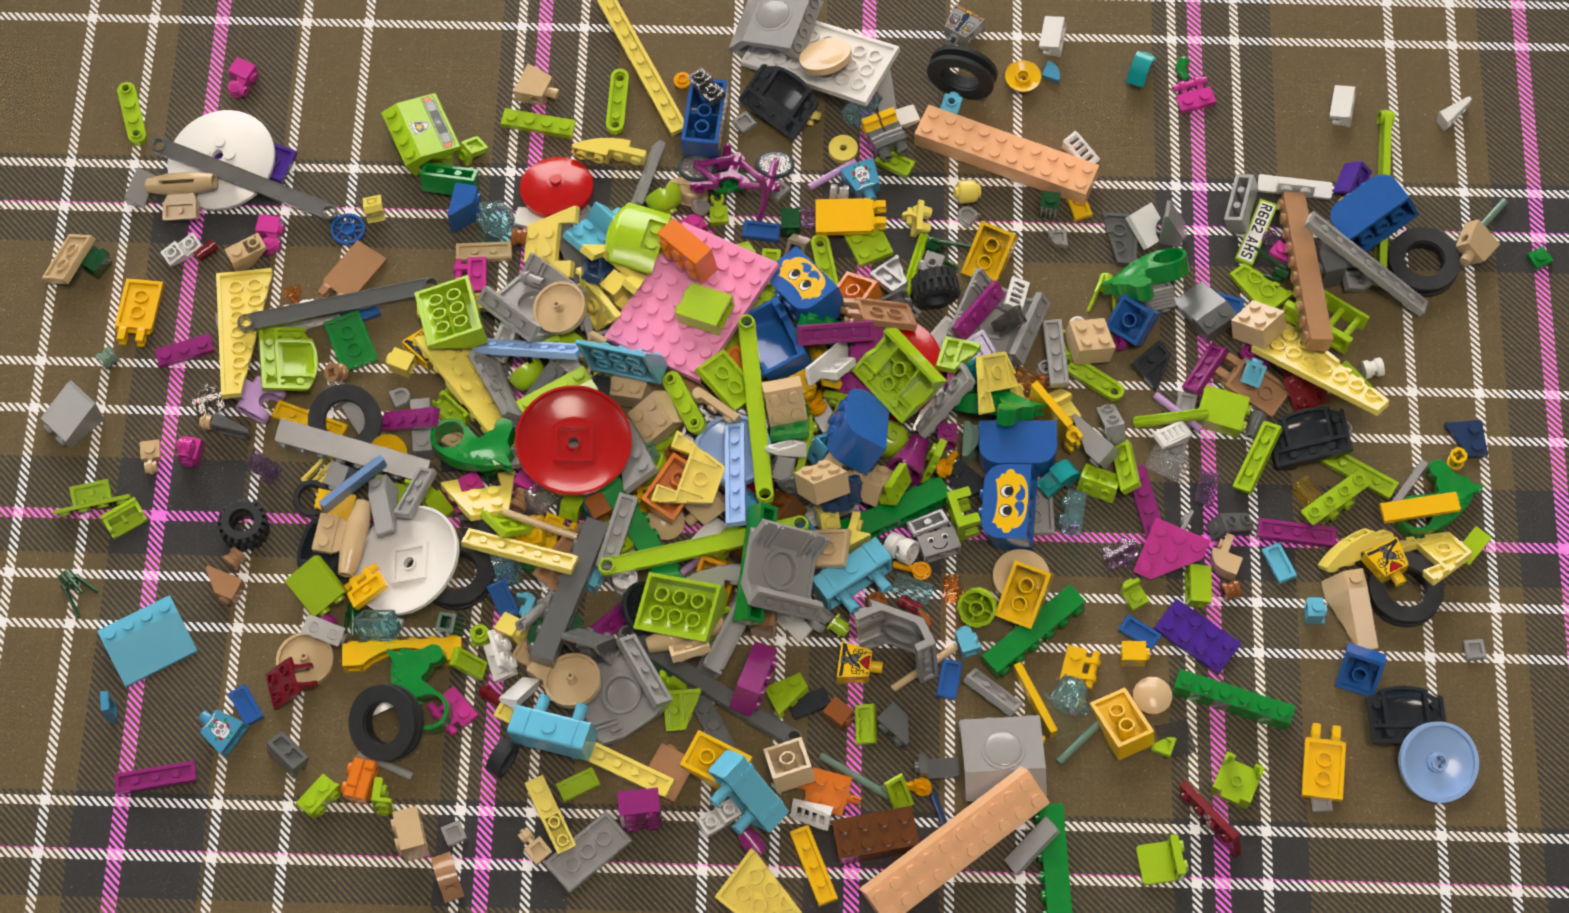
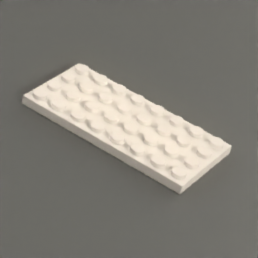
[740,21,900,106]

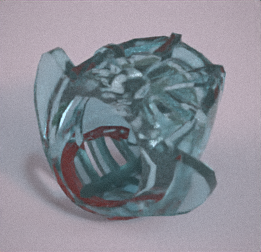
[476,200,515,242]
[1044,674,1091,717]

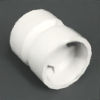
[883,532,920,565]
[612,571,638,598]

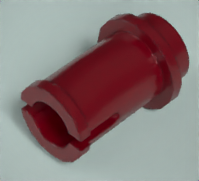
[194,239,218,261]
[897,594,923,615]
[479,684,501,707]

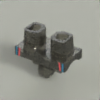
[991,305,1027,337]
[191,383,228,416]

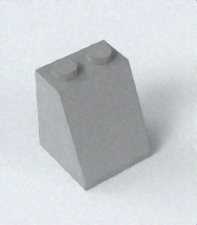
[41,380,105,449]

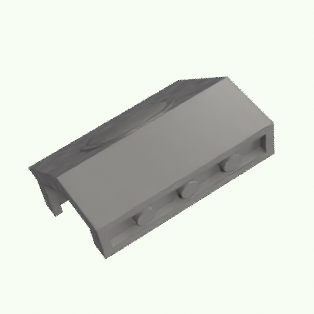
[728,0,824,62]
[477,253,588,342]
[948,268,1051,365]
[741,519,830,621]
[854,599,939,684]
[584,634,673,746]
[958,715,1047,802]

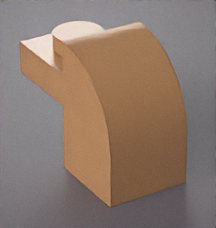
[431,852,464,903]

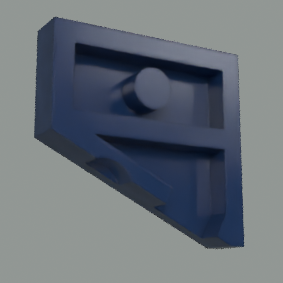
[581,254,616,285]
[1444,420,1488,459]

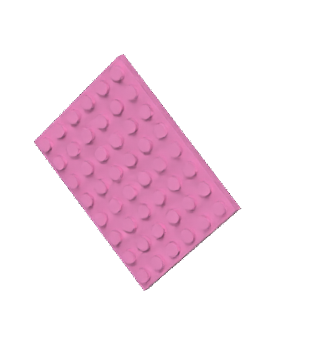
[604,222,779,384]

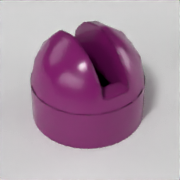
[1113,335,1128,351]

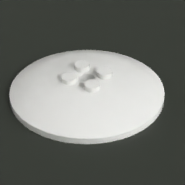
[167,110,275,211]
[354,506,459,616]

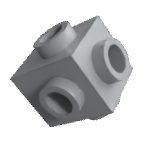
[917,250,945,271]

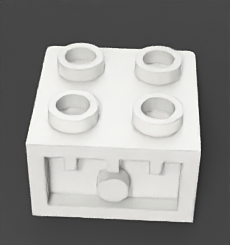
[483,630,518,683]

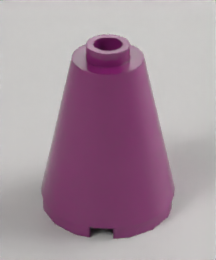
[886,433,929,487]

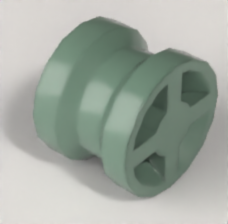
[95,346,119,370]

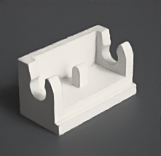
[1039,16,1067,57]
[1330,85,1356,127]

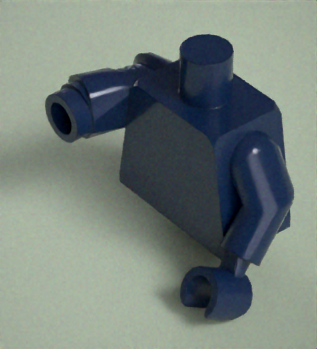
[818,474,863,513]

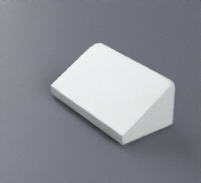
[499,677,540,710]

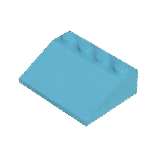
[575,339,668,385]
[98,595,198,688]

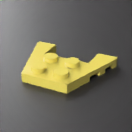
[524,206,580,279]
[580,244,647,294]
[976,351,1029,415]
[651,431,725,505]
[440,470,515,521]
[1399,532,1472,585]

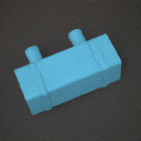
[813,537,893,615]
[507,694,598,761]
[708,750,789,835]

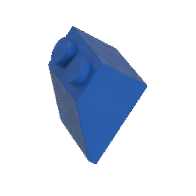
[447,183,483,233]
[1106,294,1161,346]
[1335,642,1387,696]

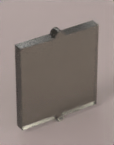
[1155,719,1196,759]

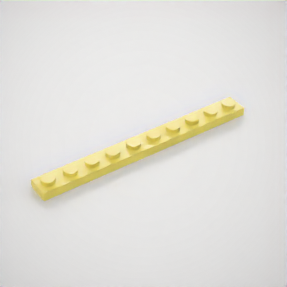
[596,0,684,137]
[493,702,676,799]

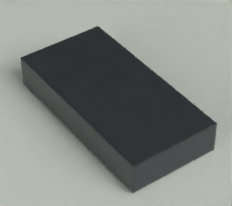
[789,687,831,721]

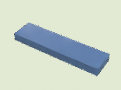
[319,455,387,514]

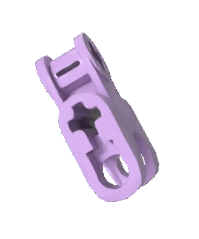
[233,376,286,425]

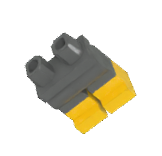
[861,107,908,162]

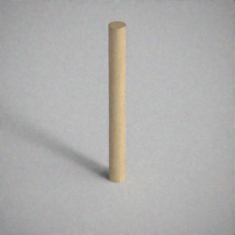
[502,508,578,540]
[890,643,959,693]

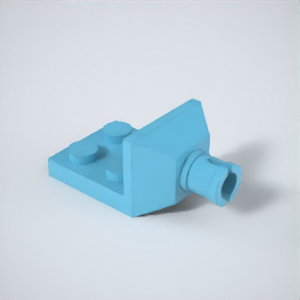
[562,201,621,254]

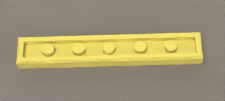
[461,528,579,575]

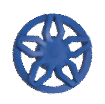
[330,213,365,246]

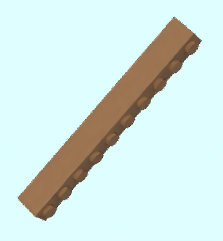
[1277,192,1333,351]

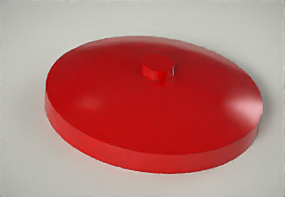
[520,157,594,218]

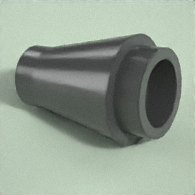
[1245,410,1268,439]

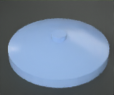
[695,415,772,486]
[1398,722,1479,803]

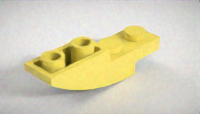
[572,138,647,166]
[1318,528,1394,573]
[524,775,576,855]

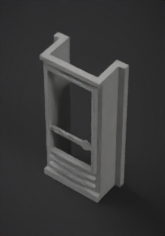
[696,592,747,680]

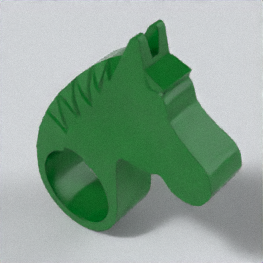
[1101,248,1190,301]
[953,385,1046,426]
[430,418,516,472]
[1394,460,1484,538]
[387,644,453,734]

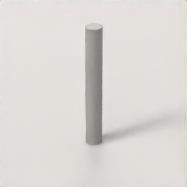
[357,751,414,780]

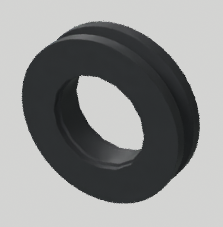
[927,45,998,99]
[1387,227,1461,297]
[308,384,382,444]
[432,535,495,611]
[1367,552,1444,628]
[349,684,424,761]

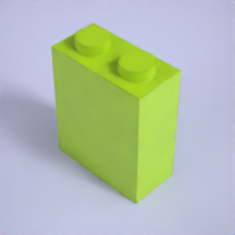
[675,282,735,336]
[1195,385,1252,438]
[285,555,348,617]

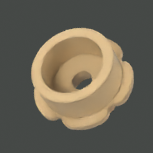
[199,413,214,432]

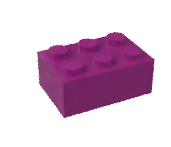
[729,641,778,717]
[617,787,663,833]

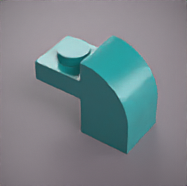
[1126,51,1156,88]
[1037,459,1081,498]

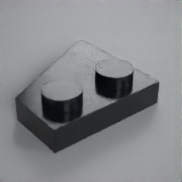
[947,460,984,501]

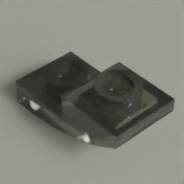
[687,67,726,106]

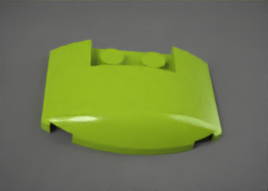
[605,202,672,275]
[258,327,318,391]

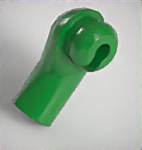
[1175,56,1191,82]

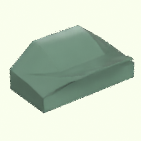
[962,421,979,464]

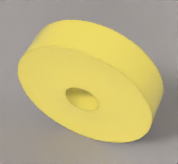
[829,135,858,164]

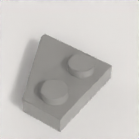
[869,255,908,293]

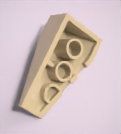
[1321,568,1378,650]

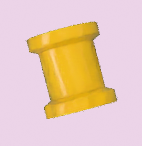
[1446,447,1467,471]

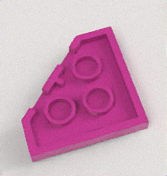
[1133,518,1211,579]

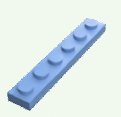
[472,338,581,361]
[725,422,747,527]

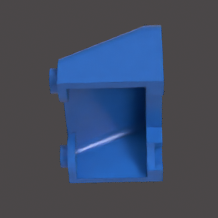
[743,296,813,380]

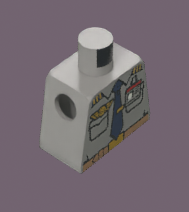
[944,4,985,47]

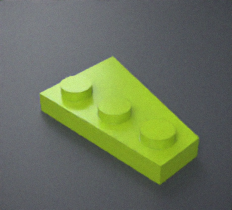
[1229,263,1293,308]

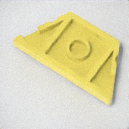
[576,267,621,331]

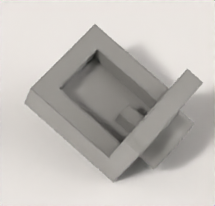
[1343,271,1374,292]

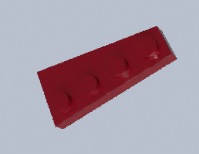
[1179,780,1241,858]

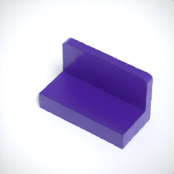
[1333,161,1372,194]

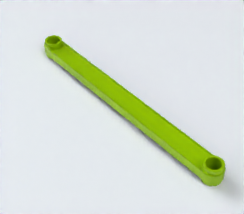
[1373,110,1396,287]
[738,314,774,505]
[598,516,809,577]

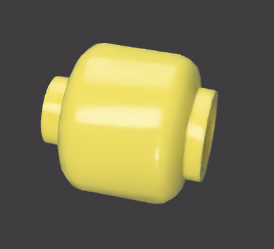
[953,179,981,204]

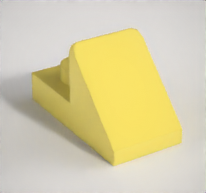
[363,195,386,223]
[1049,388,1081,423]
[848,511,871,553]

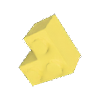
[599,269,633,313]

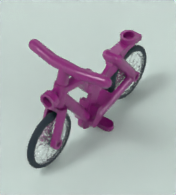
[677,143,795,221]

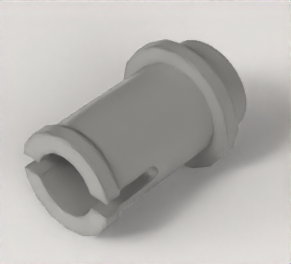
[520,270,546,289]

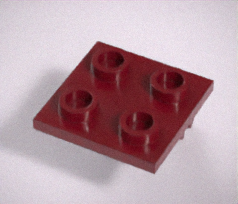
[1281,369,1330,412]
[265,657,318,710]

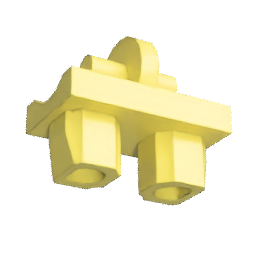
[901,199,932,238]

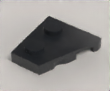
[1131,341,1172,392]

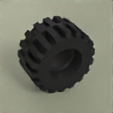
[911,266,961,309]
[217,499,270,552]

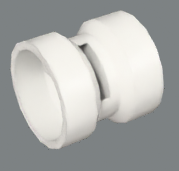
[1360,357,1385,379]

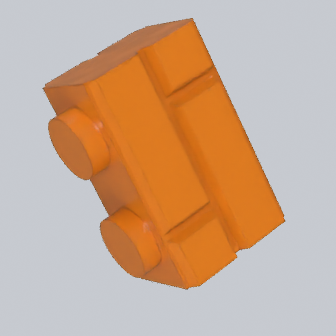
[341,757,379,805]

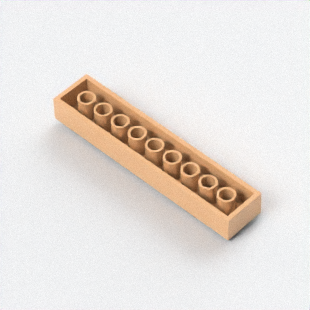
[914,105,1099,206]
[859,767,1050,913]

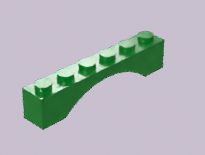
[734,503,778,626]

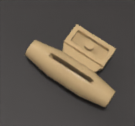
[145,172,218,222]
[312,499,371,578]
[645,616,723,663]

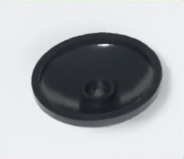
[621,581,654,638]

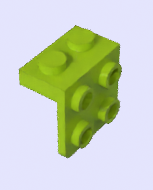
[1136,834,1188,885]

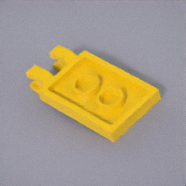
[816,198,886,236]
[114,279,164,348]
[1029,381,1083,454]
[1301,723,1346,802]

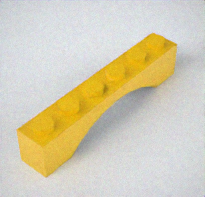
[342,635,463,673]

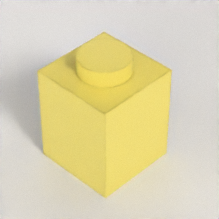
[386,347,417,379]
[813,505,841,530]
[494,612,529,645]

